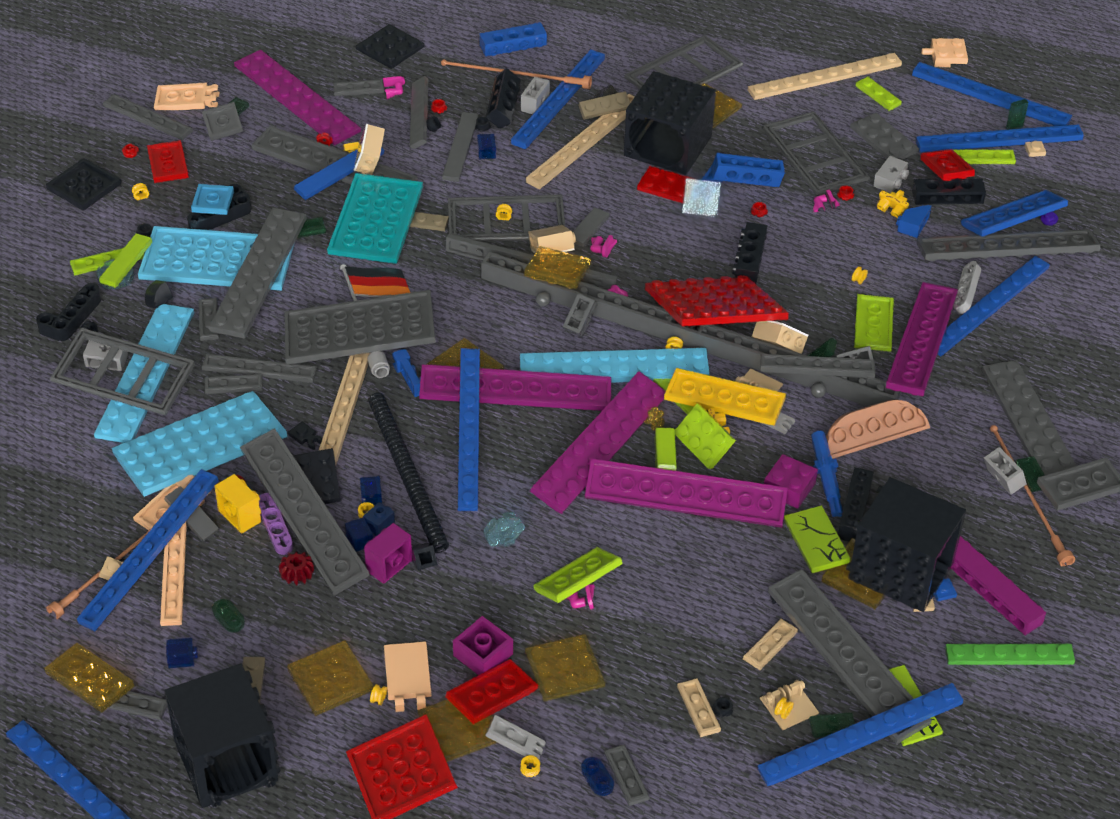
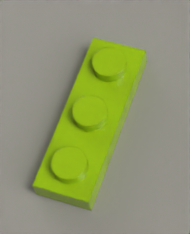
[856,77,902,111]

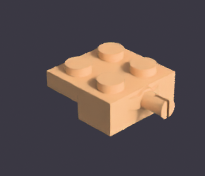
[921,38,968,67]

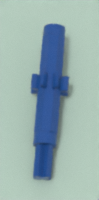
[811,431,843,517]

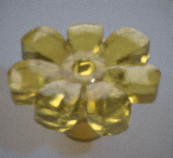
[644,407,665,431]

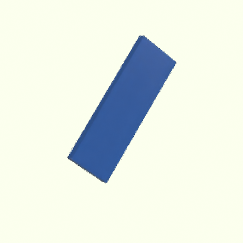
[961,190,1068,237]

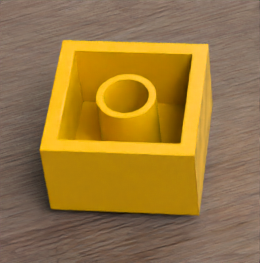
[214,474,261,534]

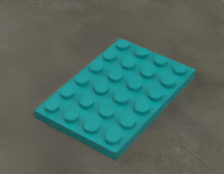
[327,173,423,264]

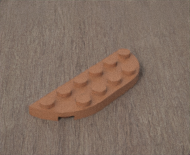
[826,400,930,459]

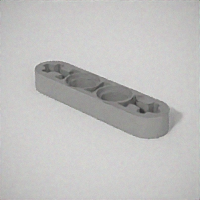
[953,261,981,314]

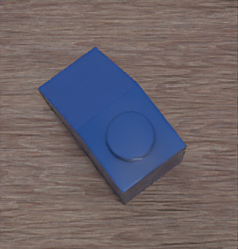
[896,205,931,238]

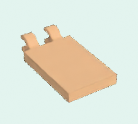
[154,83,220,110]
[133,475,211,530]
[384,642,431,712]

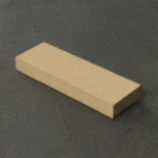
[743,619,798,670]
[677,678,721,737]

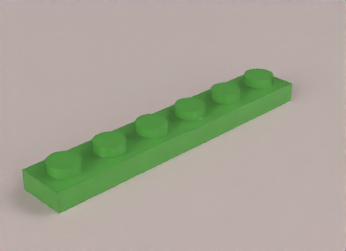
[945,644,1075,665]

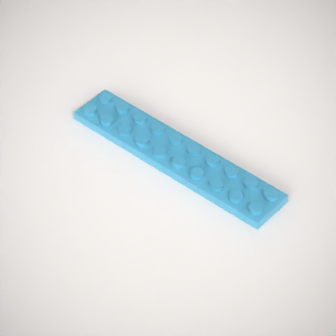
[94,304,194,443]
[520,348,710,383]

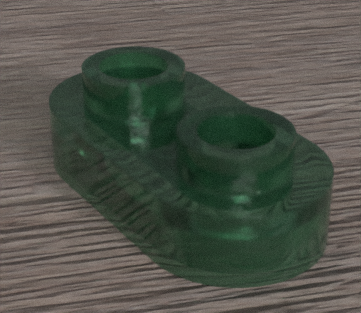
[212,599,245,633]

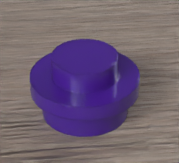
[1040,212,1058,226]

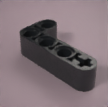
[187,184,251,230]
[36,283,101,341]

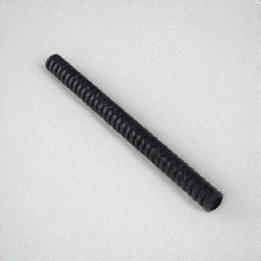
[368,392,449,553]

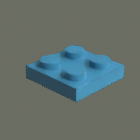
[191,184,234,215]

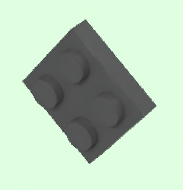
[202,102,244,141]

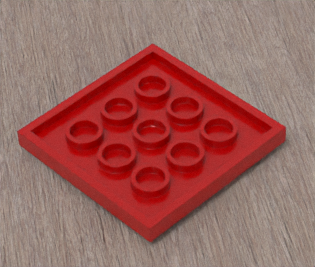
[346,714,458,819]

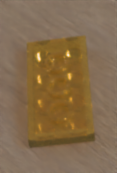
[44,643,135,713]

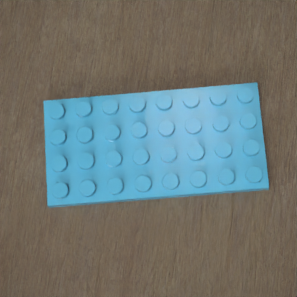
[138,226,294,291]
[112,391,287,497]

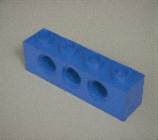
[480,22,547,57]
[711,153,785,187]

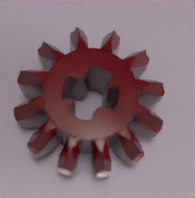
[279,551,314,586]

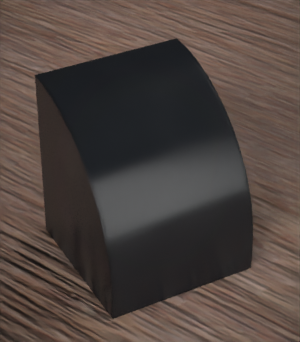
[145,280,173,308]
[412,543,438,570]

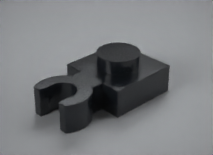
[288,421,322,450]

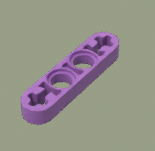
[259,493,293,555]

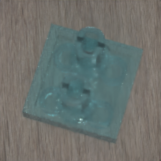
[682,178,722,218]

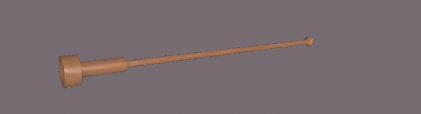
[441,59,592,89]
[990,425,1075,566]
[46,530,150,619]

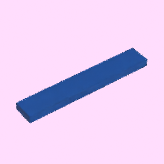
[294,147,385,200]

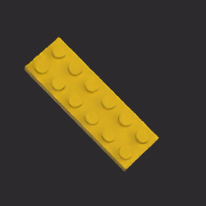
[664,368,786,426]

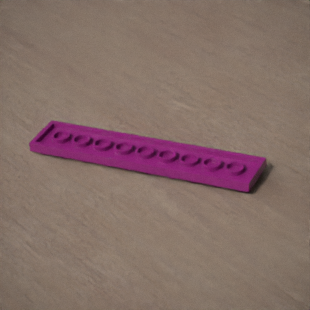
[234,50,361,146]
[886,282,958,396]
[419,364,611,411]
[530,371,666,514]
[585,459,788,528]

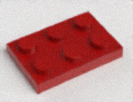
[147,140,189,183]
[920,149,975,181]
[637,166,698,204]

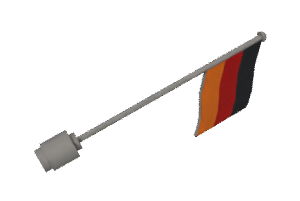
[340,264,411,378]

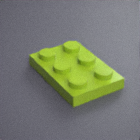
[675,403,736,469]

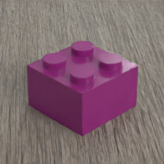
[764,454,818,509]
[364,523,412,584]
[453,616,513,675]

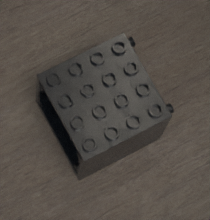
[624,71,716,175]
[846,477,966,612]
[164,663,280,808]

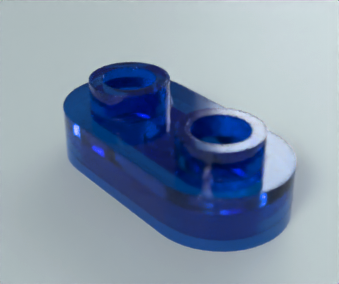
[581,757,614,796]

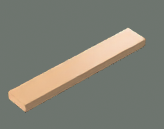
[160,522,187,626]

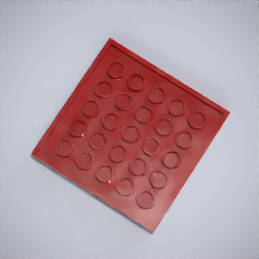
[645,275,789,326]

